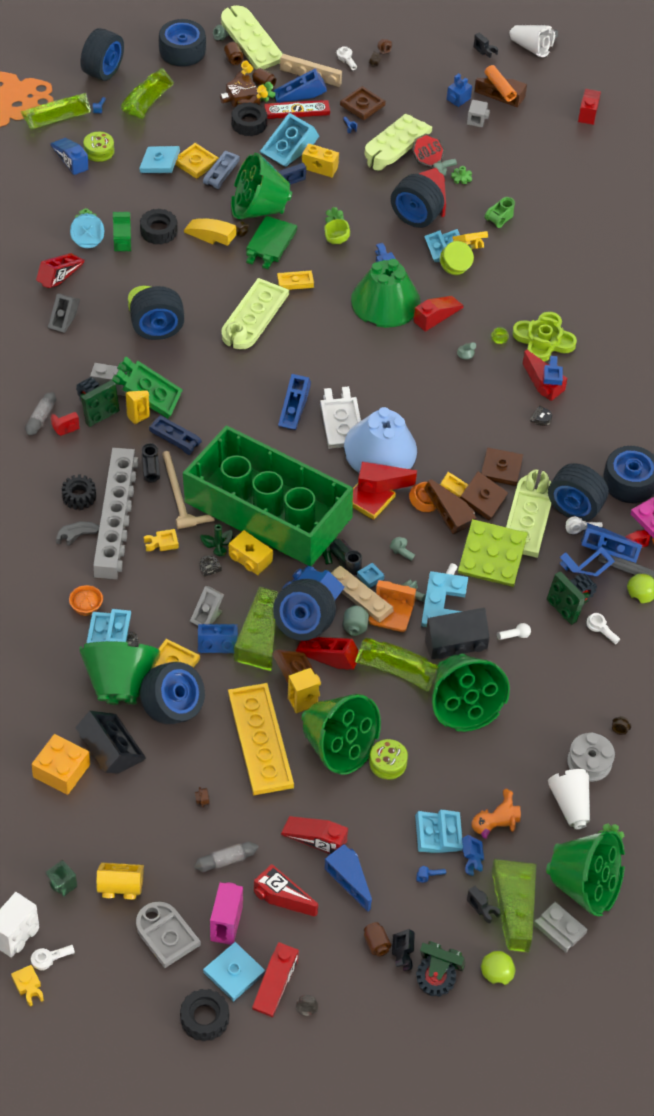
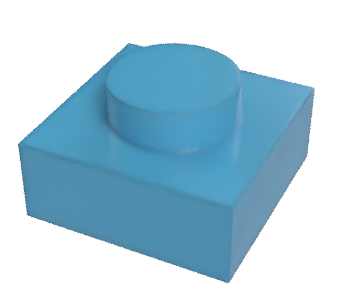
[357,563,384,588]

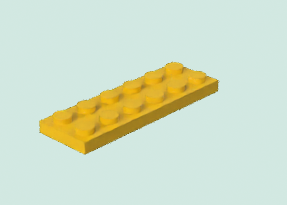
[228,683,294,796]

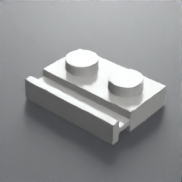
[534,902,587,953]

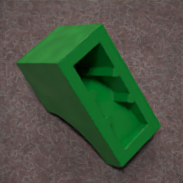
[113,212,131,251]

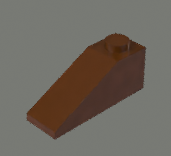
[474,78,527,108]
[424,479,476,534]

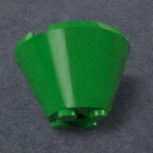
[231,152,292,219]
[351,259,420,328]
[79,641,161,705]
[432,654,510,731]
[302,694,381,775]
[546,830,625,916]

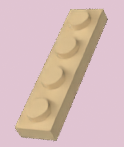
[280,54,342,87]
[331,566,394,623]

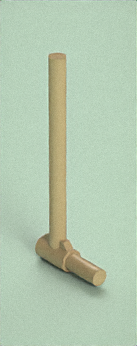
[162,451,215,529]

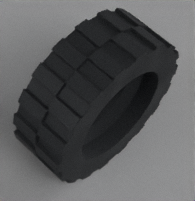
[231,102,267,136]
[140,208,178,245]
[180,989,229,1041]

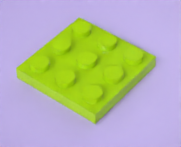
[458,519,528,587]

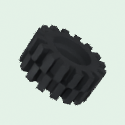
[62,474,96,510]

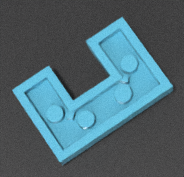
[421,571,468,627]

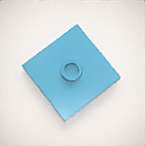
[139,146,180,173]
[203,942,265,1002]

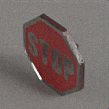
[411,134,445,168]

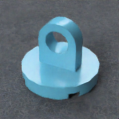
[70,213,105,248]

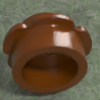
[377,39,392,54]
[195,787,210,807]

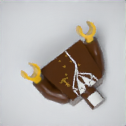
[220,60,268,108]

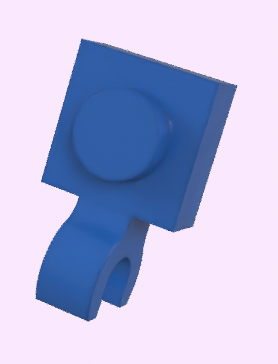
[375,243,396,262]
[544,356,563,385]
[462,835,484,876]

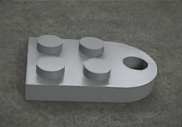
[136,902,201,968]

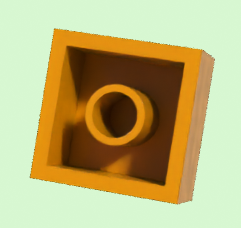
[31,734,90,795]

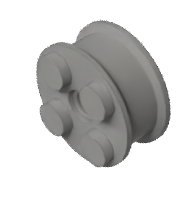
[567,732,615,782]

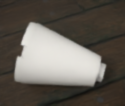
[510,25,555,57]
[548,769,590,829]

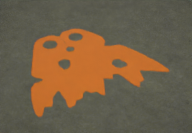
[0,71,54,127]

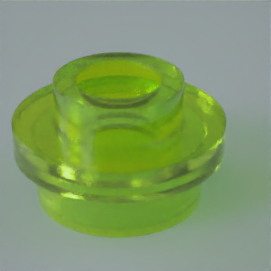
[491,327,509,344]

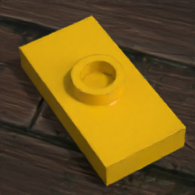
[440,472,468,498]

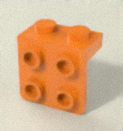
[368,580,416,632]

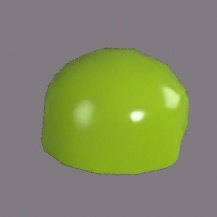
[324,219,350,244]
[627,574,654,603]
[480,951,516,985]

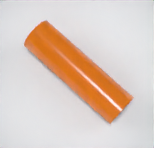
[485,65,517,101]

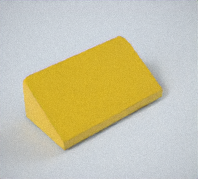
[126,391,150,425]

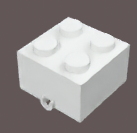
[0,892,39,958]

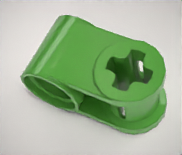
[485,197,515,228]

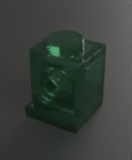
[45,860,77,897]

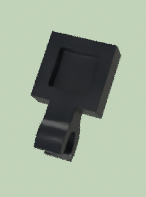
[473,32,498,58]
[467,886,501,924]
[392,929,415,971]

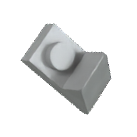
[190,586,224,625]

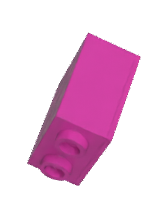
[210,882,243,945]

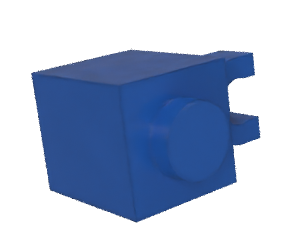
[446,73,472,107]

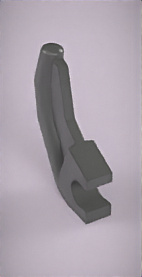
[56,521,100,546]

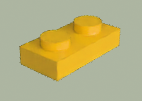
[277,271,314,290]

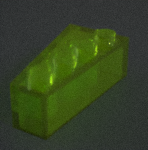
[234,586,278,671]
[492,859,536,952]

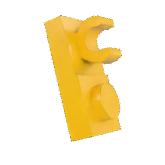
[452,231,488,249]

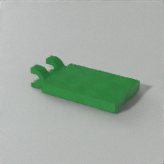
[246,216,297,270]
[111,357,183,419]

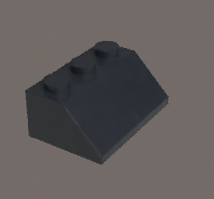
[425,607,490,660]
[75,711,146,774]

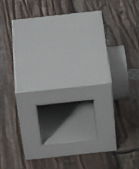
[467,100,490,127]

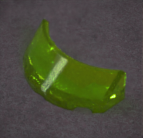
[121,68,174,119]
[21,93,91,130]
[355,638,438,692]

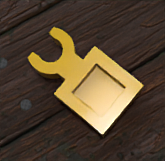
[144,529,179,551]
[11,965,44,1007]

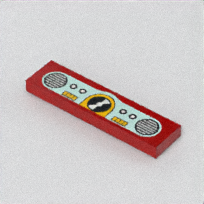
[264,100,330,119]

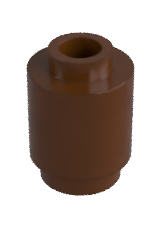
[224,42,243,65]
[252,68,277,87]
[364,922,392,956]

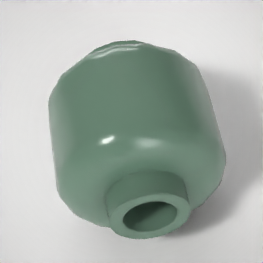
[342,606,369,636]

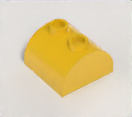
[97,863,144,899]

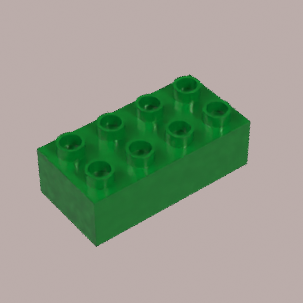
[183,425,353,566]

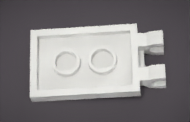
[320,386,361,449]

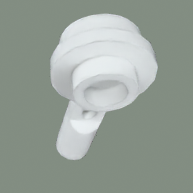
[336,47,357,70]
[566,516,603,534]
[586,613,620,644]
[31,945,75,970]

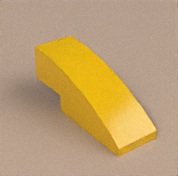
[184,219,236,246]

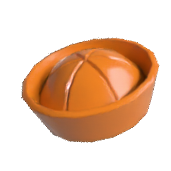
[409,482,437,512]
[69,585,103,616]

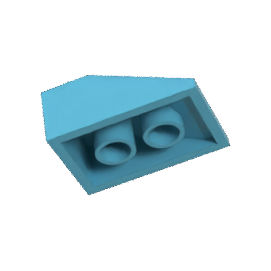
[260,113,319,167]

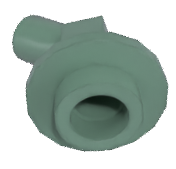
[213,25,230,41]
[433,159,457,176]
[457,343,476,359]
[390,537,415,561]
[402,579,426,602]

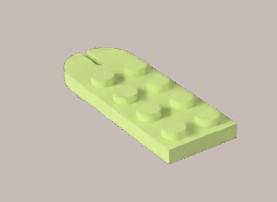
[221,6,282,69]
[364,114,432,171]
[222,278,289,349]
[506,469,551,558]

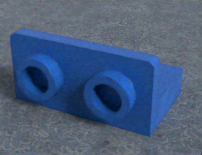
[198,624,238,653]

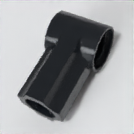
[142,443,160,482]
[330,538,362,575]

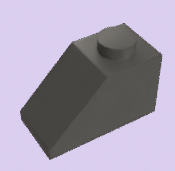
[48,293,80,333]

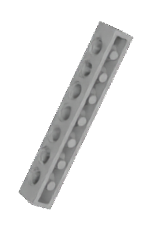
[93,448,138,579]

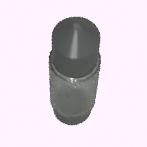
[25,392,56,435]
[194,841,259,872]

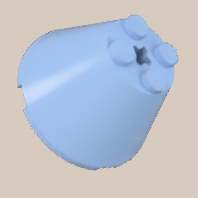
[344,407,417,473]

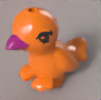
[472,788,521,839]

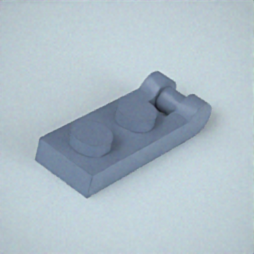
[203,151,240,189]

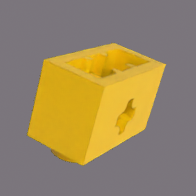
[302,143,339,178]
[229,530,273,575]
[288,668,321,713]

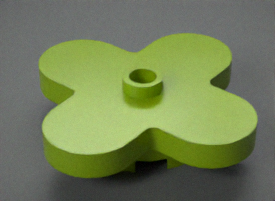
[512,312,577,362]

